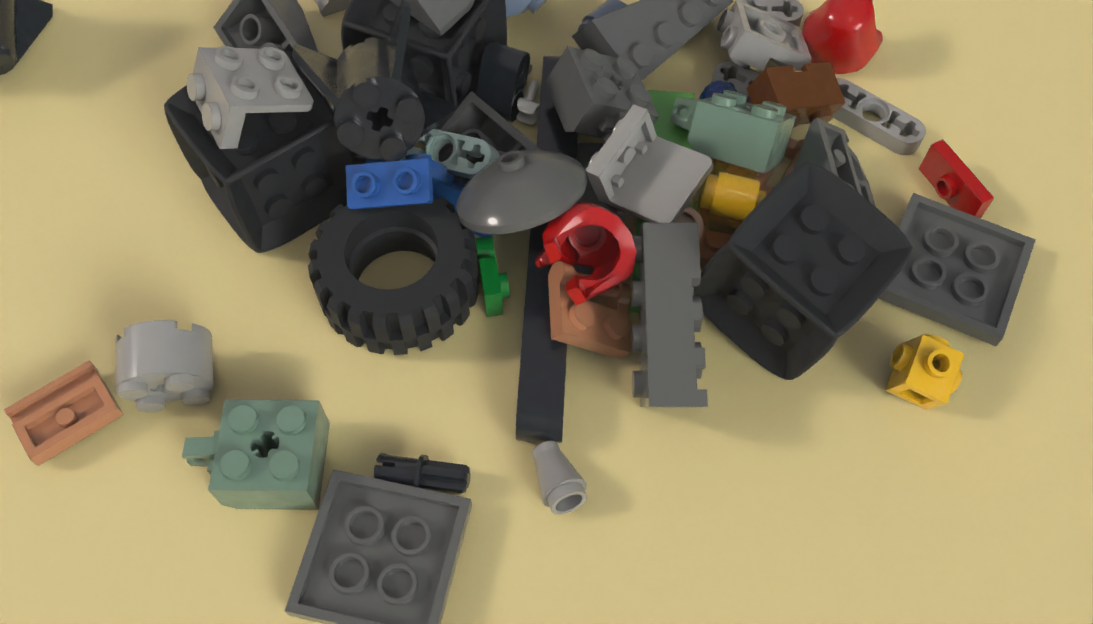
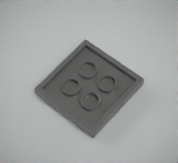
[879,193,1036,346]
[285,469,472,624]

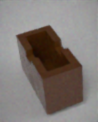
[746,62,846,128]

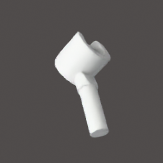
[516,80,540,126]

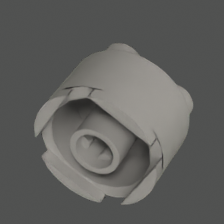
[115,320,214,412]

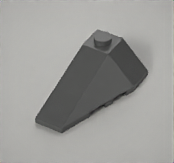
[213,0,327,99]
[424,91,541,184]

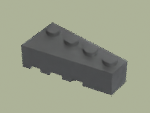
[631,223,708,407]

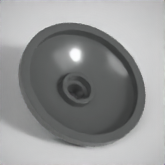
[456,150,587,234]

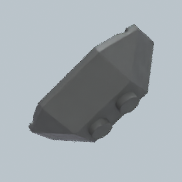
[793,118,876,207]

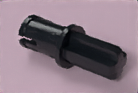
[374,453,471,493]

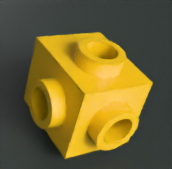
[885,334,965,410]

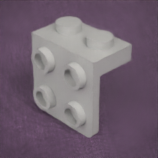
[187,46,314,149]
[585,104,713,223]

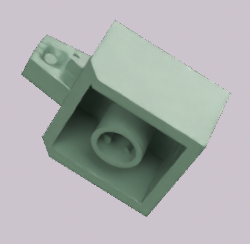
[670,90,796,174]
[182,399,330,510]

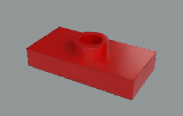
[919,139,994,218]

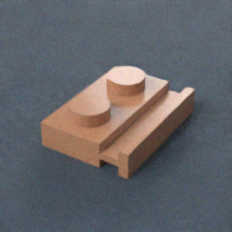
[4,360,124,466]

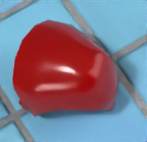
[802,0,883,74]
[535,202,637,305]

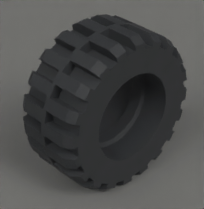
[308,192,480,355]

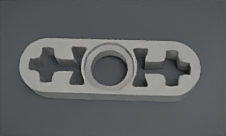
[832,78,926,155]

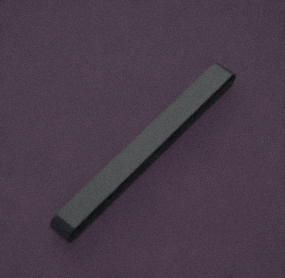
[516,56,578,443]

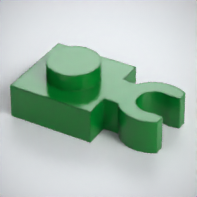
[476,236,510,317]

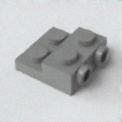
[717,0,812,71]

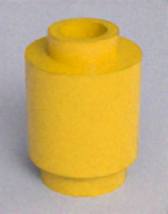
[699,171,766,222]

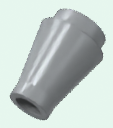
[532,441,587,514]

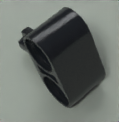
[476,41,532,122]

